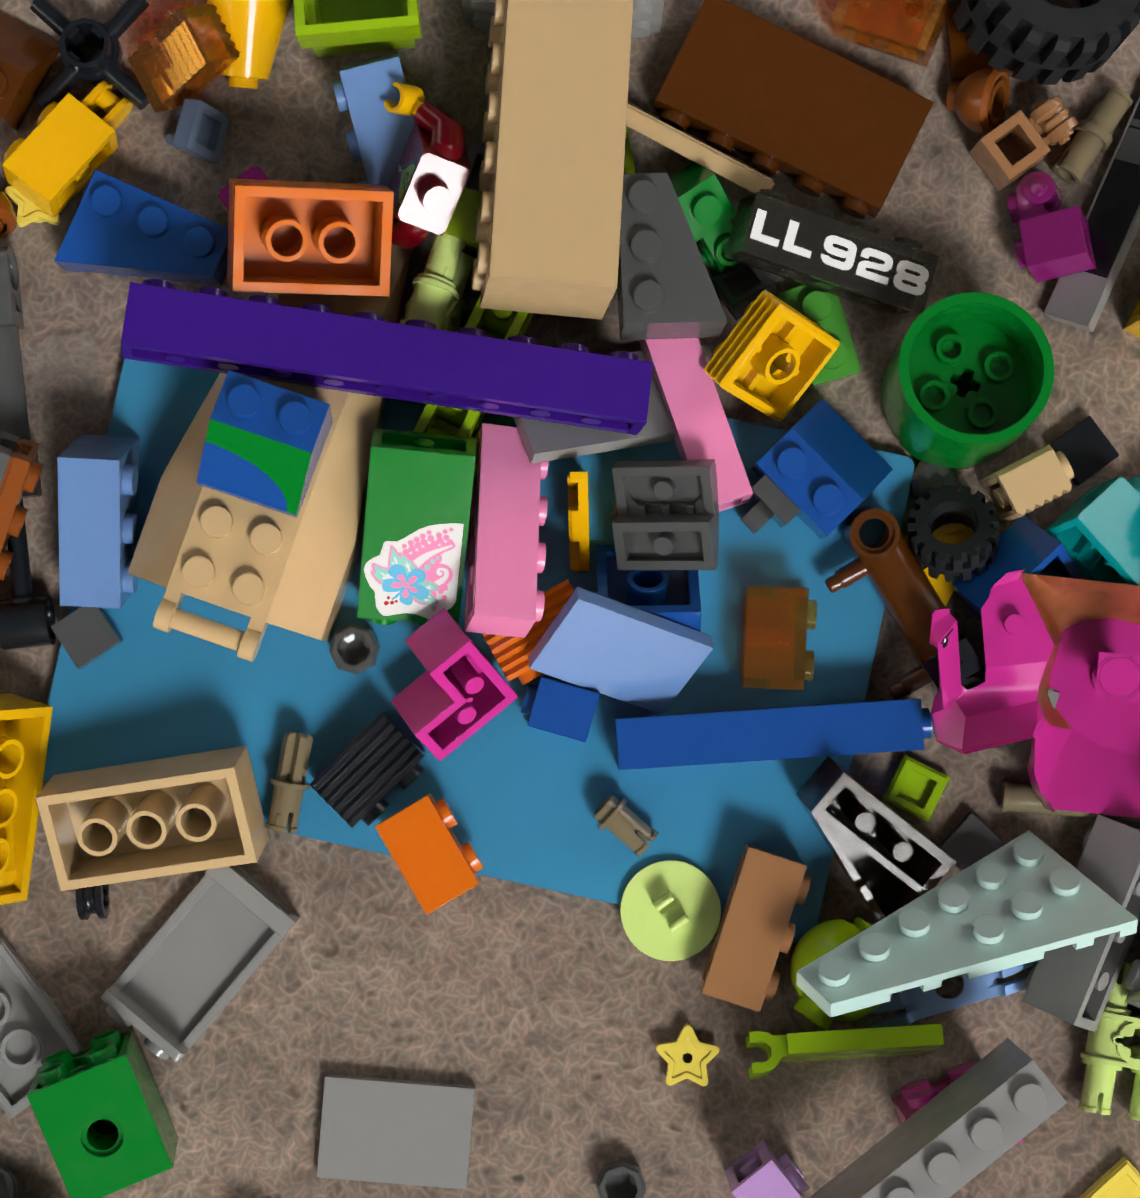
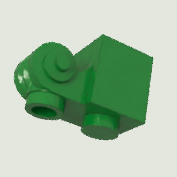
[670,161,748,274]

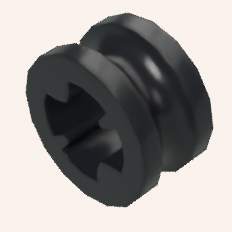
[76,884,110,920]

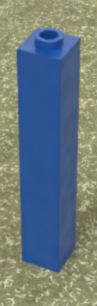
[615,698,932,770]

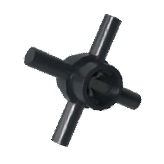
[30,0,153,110]

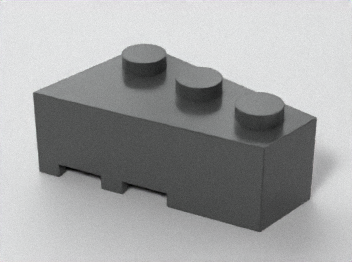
[617,173,727,340]

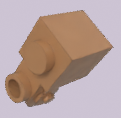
[970,95,1079,192]

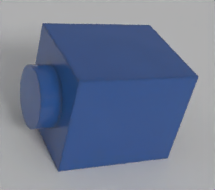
[521,677,600,743]

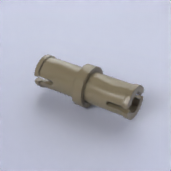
[1052,86,1133,185]

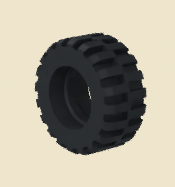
[947,0,1140,85]

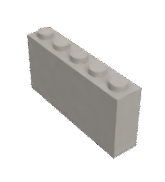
[809,1038,1067,1198]

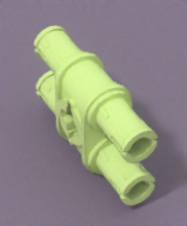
[400,233,474,332]
[1078,962,1140,1121]

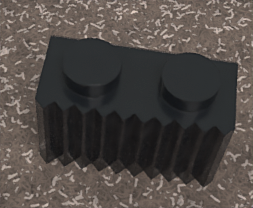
[309,712,427,828]

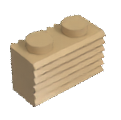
[979,445,1074,522]

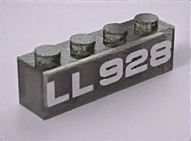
[724,189,939,318]

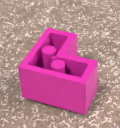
[390,608,518,761]

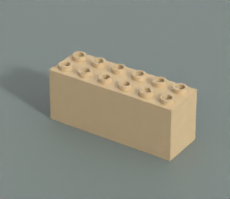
[472,0,633,320]

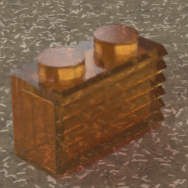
[127,2,240,113]

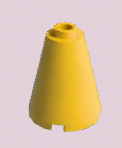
[206,0,292,89]

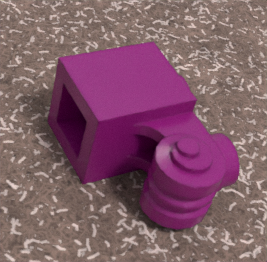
[1007,171,1096,283]

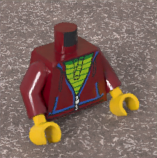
[384,82,471,249]

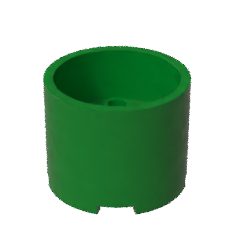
[881,292,1054,470]

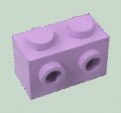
[725,1139,810,1198]

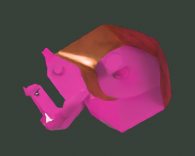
[930,570,1140,818]

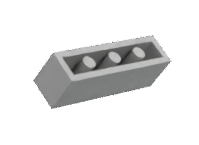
[1022,814,1140,1032]

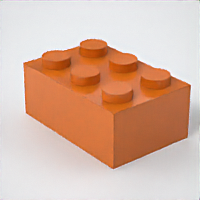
[227,178,394,297]

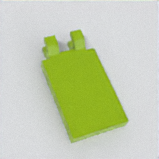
[745,1024,944,1079]

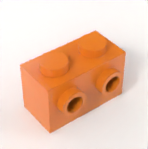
[374,793,484,915]

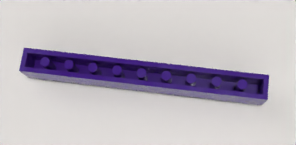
[121,279,653,435]

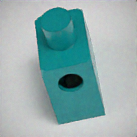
[1045,476,1140,586]

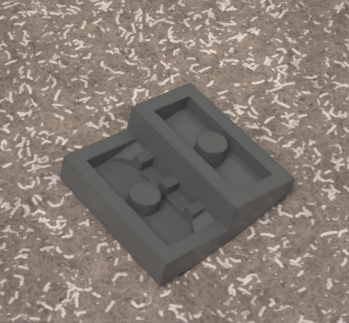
[612,459,719,570]

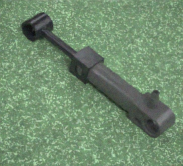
[0,246,57,650]

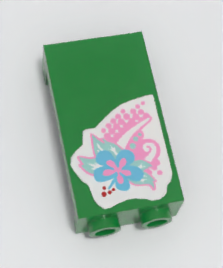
[357,428,476,626]

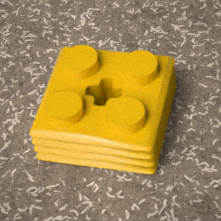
[704,290,840,422]

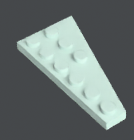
[796,830,1139,1018]

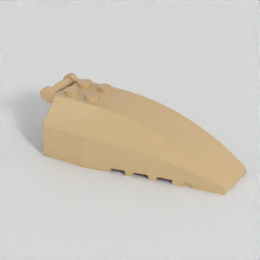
[127,244,413,662]

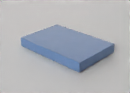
[528,587,713,715]

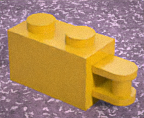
[2,80,133,219]

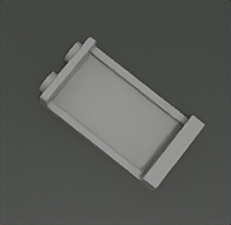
[101,865,300,1062]

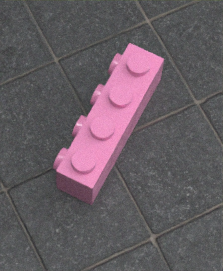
[464,423,549,638]

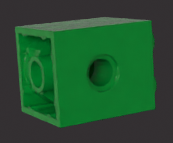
[27,1029,178,1198]

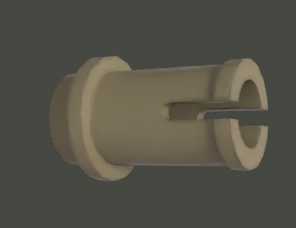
[592,794,659,857]

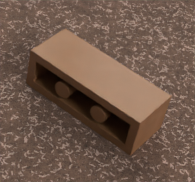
[699,843,811,1012]

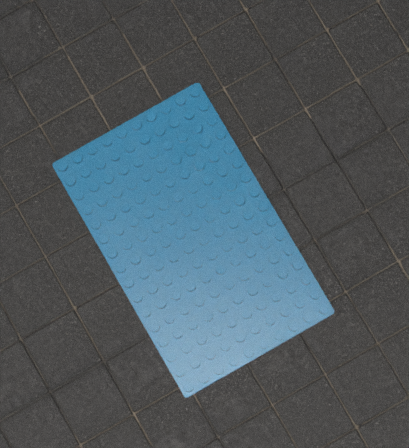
[43,359,914,943]

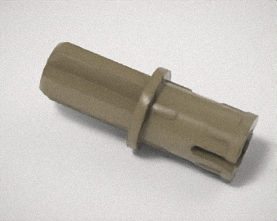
[265,731,313,834]

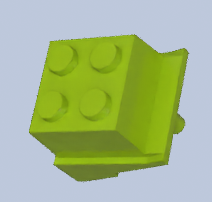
[293,0,422,57]

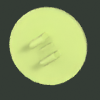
[620,860,721,961]

